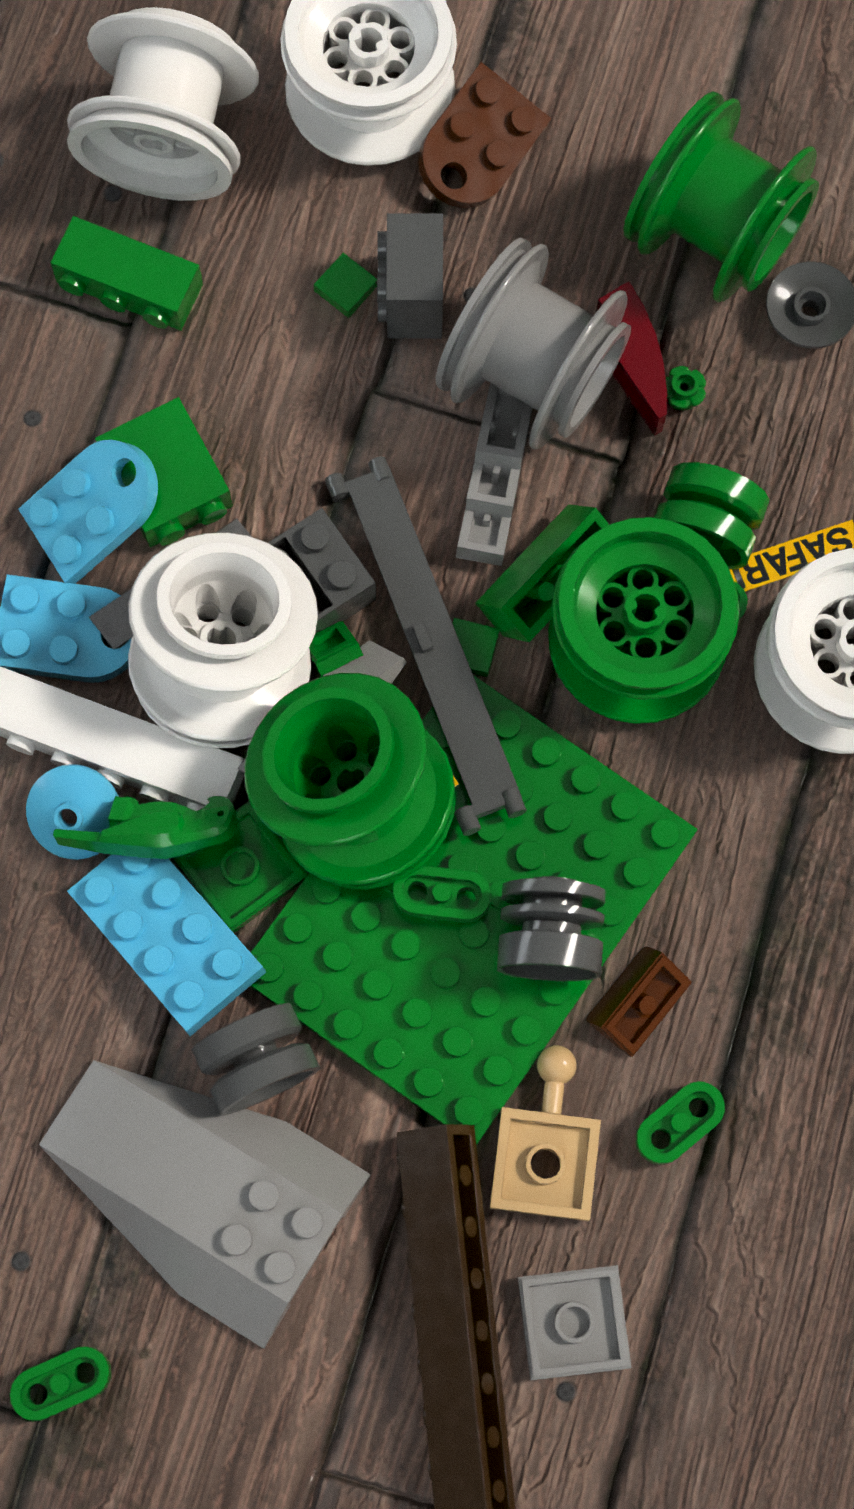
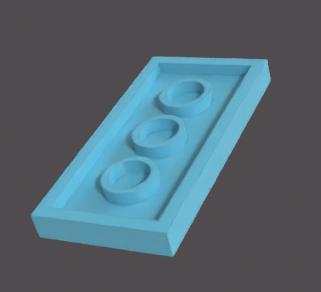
[67,855,266,1036]

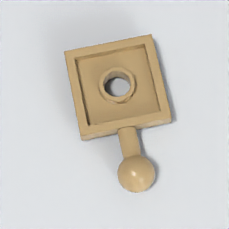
[489,1045,601,1222]

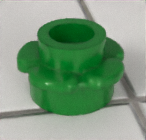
[666,366,706,411]

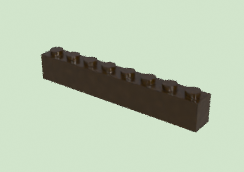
[397,1124,516,1509]

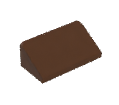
[586,946,692,1057]

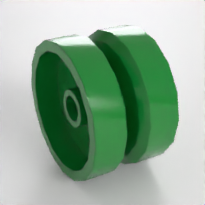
[654,462,770,570]

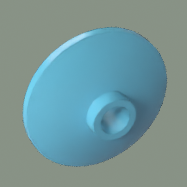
[26,764,119,860]

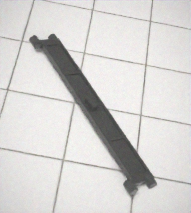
[325,456,527,836]

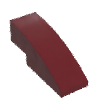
[596,281,667,436]

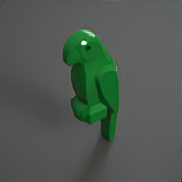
[53,796,238,859]

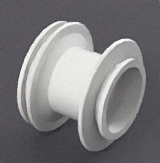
[281,0,457,166]
[67,7,259,201]
[128,532,318,748]
[754,548,854,754]

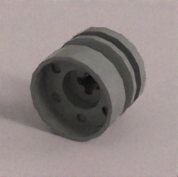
[497,876,606,981]

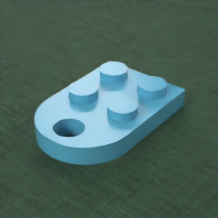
[18,440,158,584]
[0,574,132,683]

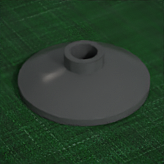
[766,261,854,349]

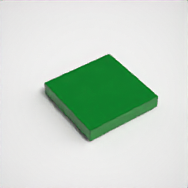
[173,801,308,933]

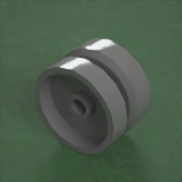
[192,1003,321,1115]

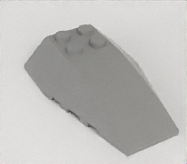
[39,1060,371,1349]

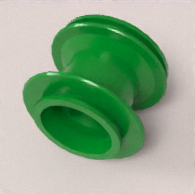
[623,91,819,303]
[548,517,739,724]
[244,673,456,889]

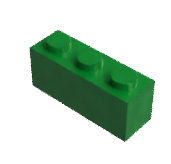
[50,216,203,331]
[475,504,609,642]

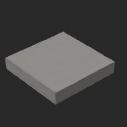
[517,1265,632,1380]

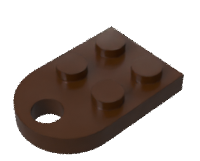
[418,62,552,208]

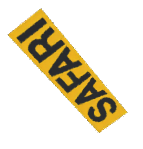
[729,520,854,591]

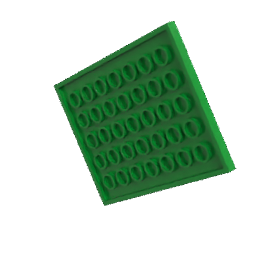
[249,675,698,1146]

